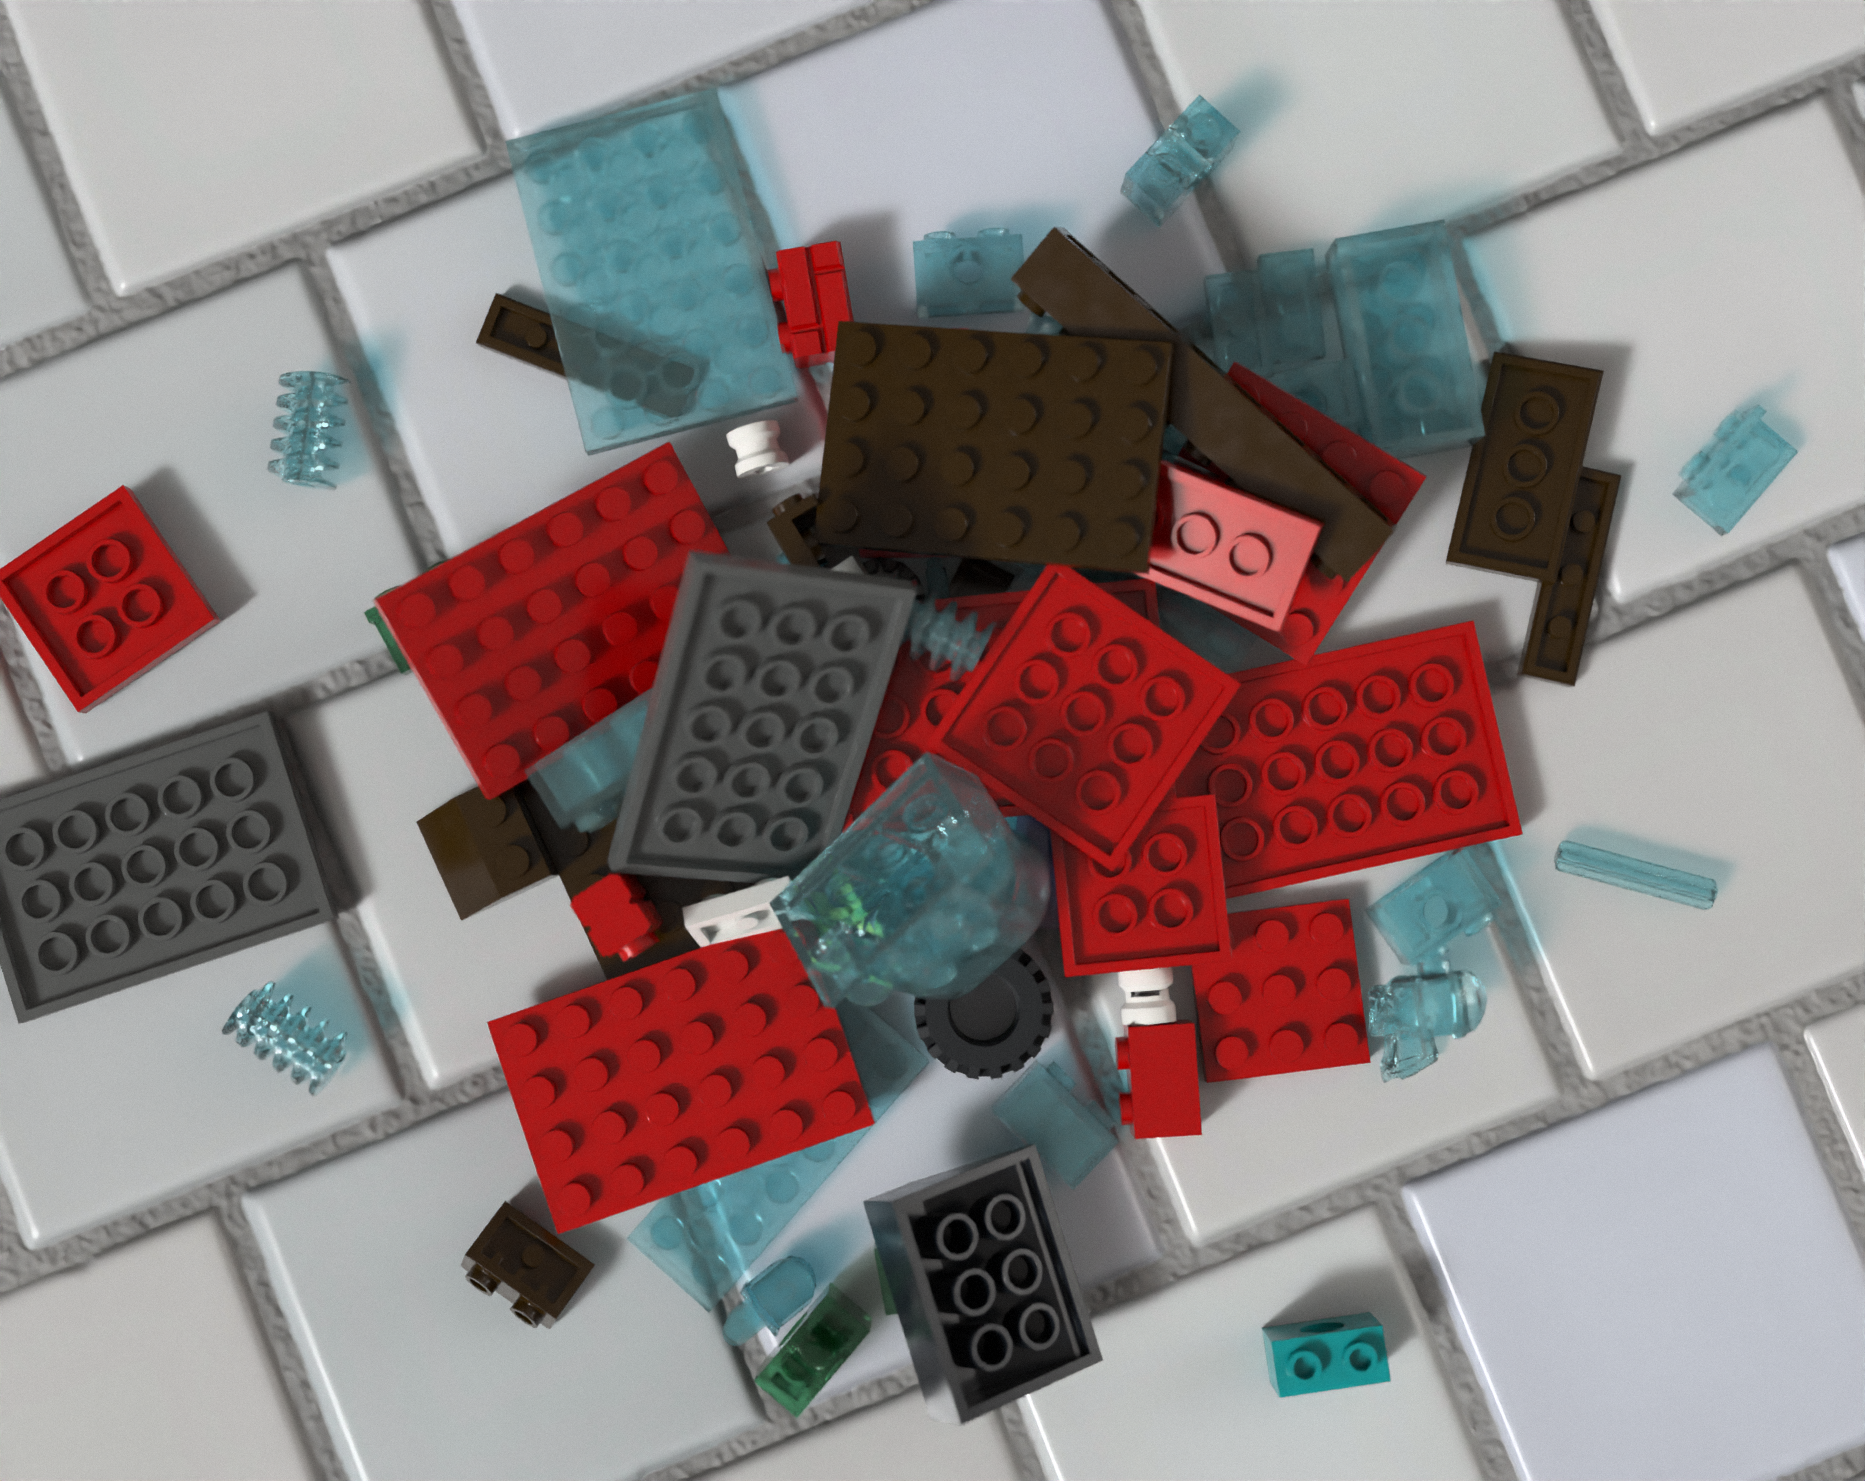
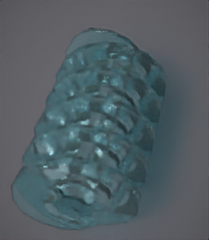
[267,370,351,490]
[892,572,997,682]
[222,980,348,1097]

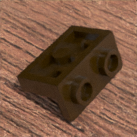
[766,493,828,569]
[461,1201,595,1329]

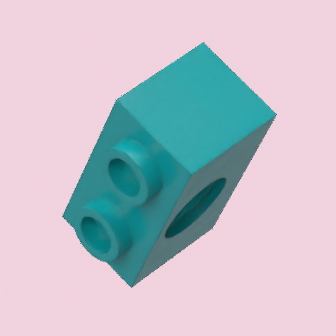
[1262,1312,1391,1398]

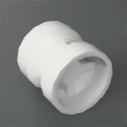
[1118,967,1177,1026]

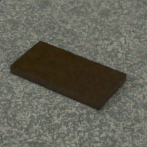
[1446,351,1604,586]

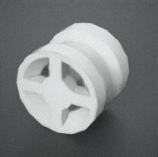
[726,420,789,479]

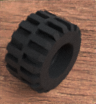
[914,937,1054,1080]

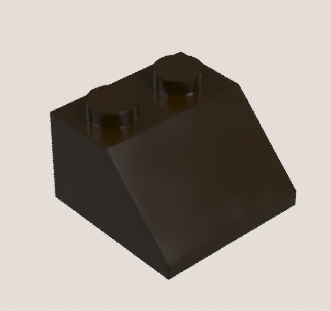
[416,784,559,921]

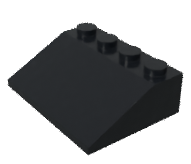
[863,1144,1103,1425]

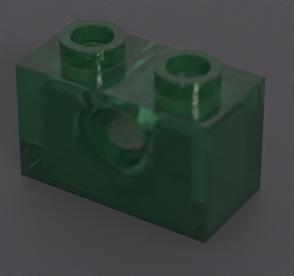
[754,1282,872,1418]

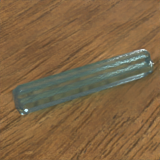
[1554,840,1718,910]

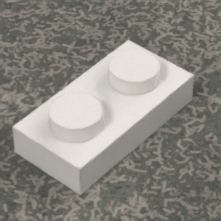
[682,876,808,948]

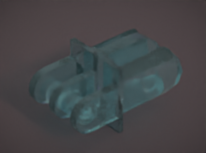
[722,1256,816,1346]

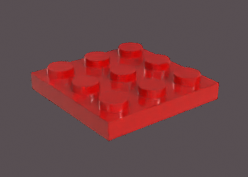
[0,485,221,714]
[1049,794,1232,977]
[1190,898,1371,1083]

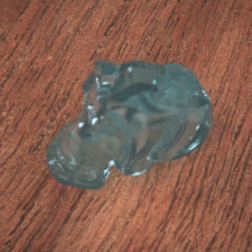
[1367,959,1487,1083]

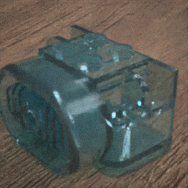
[769,752,1050,1009]

